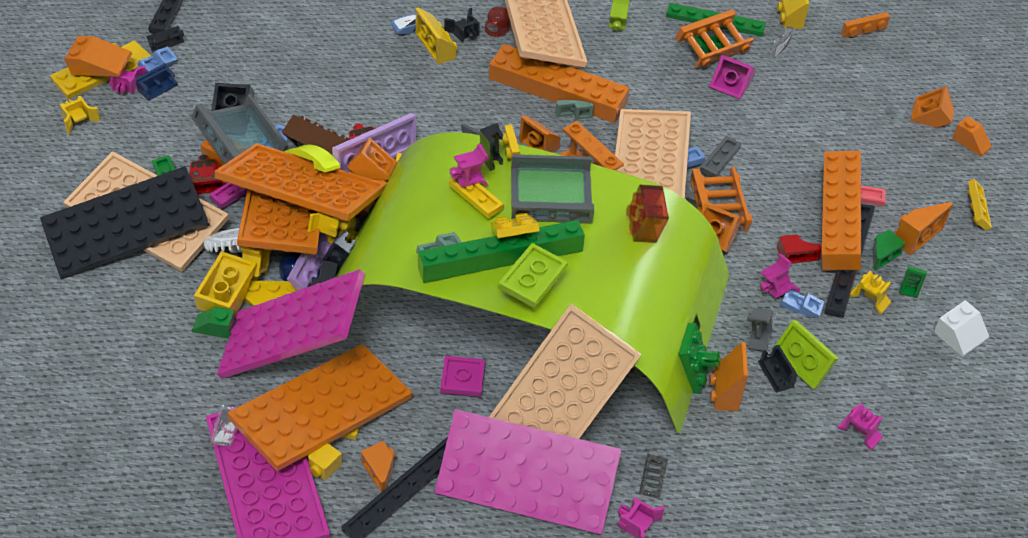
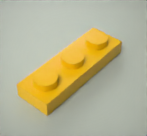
[449,178,504,219]
[968,179,992,231]

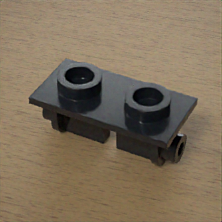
[146,26,184,53]

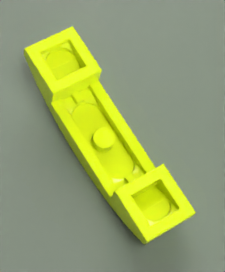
[284,145,340,172]

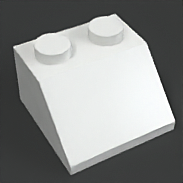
[934,300,989,357]

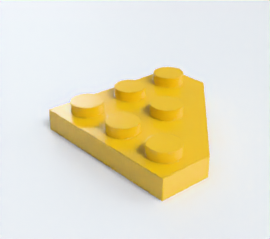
[244,281,297,306]

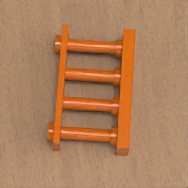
[675,9,754,68]
[560,121,624,171]
[690,167,752,232]

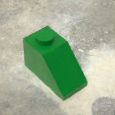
[872,229,906,271]
[192,306,236,339]

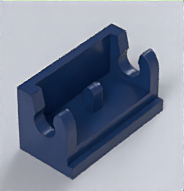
[135,63,178,101]

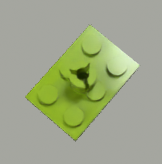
[498,243,568,308]
[775,320,839,389]

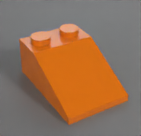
[64,36,132,77]
[895,202,953,256]
[709,342,748,411]

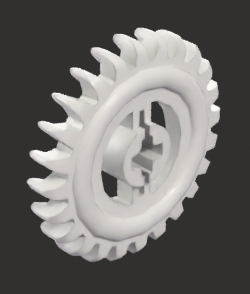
[204,228,243,253]

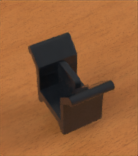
[444,8,480,43]

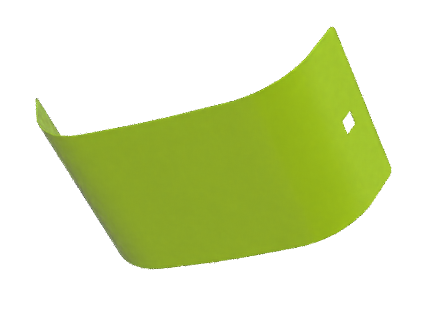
[335,132,729,433]

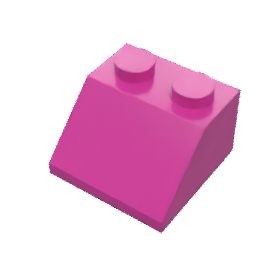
[709,55,756,99]

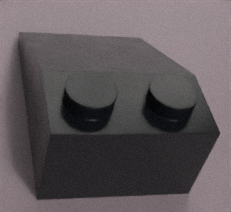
[211,82,255,137]

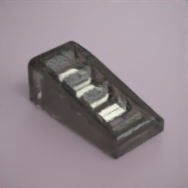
[639,453,668,499]

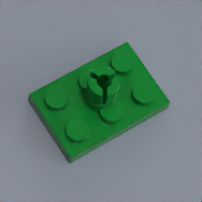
[679,323,721,394]

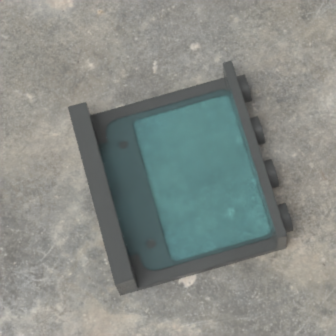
[191,94,289,164]
[511,154,594,223]

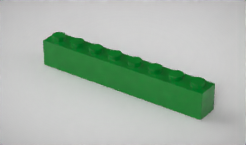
[418,220,585,283]

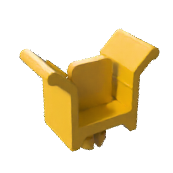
[59,96,100,134]
[308,213,350,237]
[241,247,272,281]
[850,271,891,314]

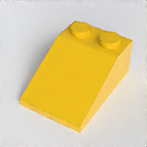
[194,251,257,316]

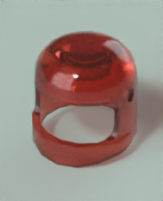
[484,6,510,37]

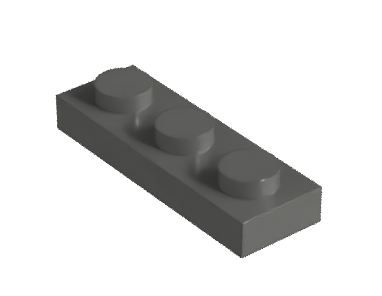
[700,136,742,177]

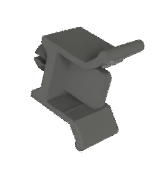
[747,308,773,352]

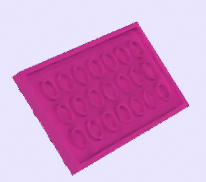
[217,269,365,378]
[206,409,330,538]
[435,409,622,534]

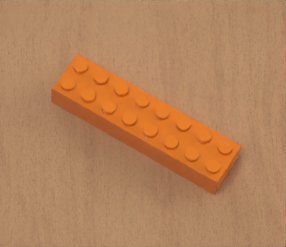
[489,44,630,123]
[822,151,861,270]

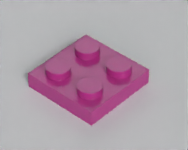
[440,356,485,397]

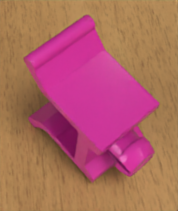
[109,66,146,94]
[449,144,489,188]
[759,254,800,299]
[837,403,883,450]
[617,497,665,538]

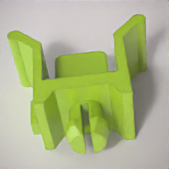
[609,0,630,31]

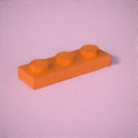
[841,12,890,38]

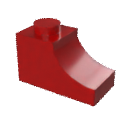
[777,234,822,264]

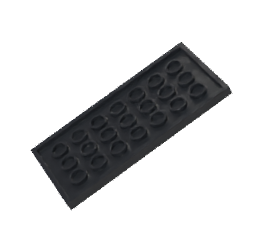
[40,166,210,279]

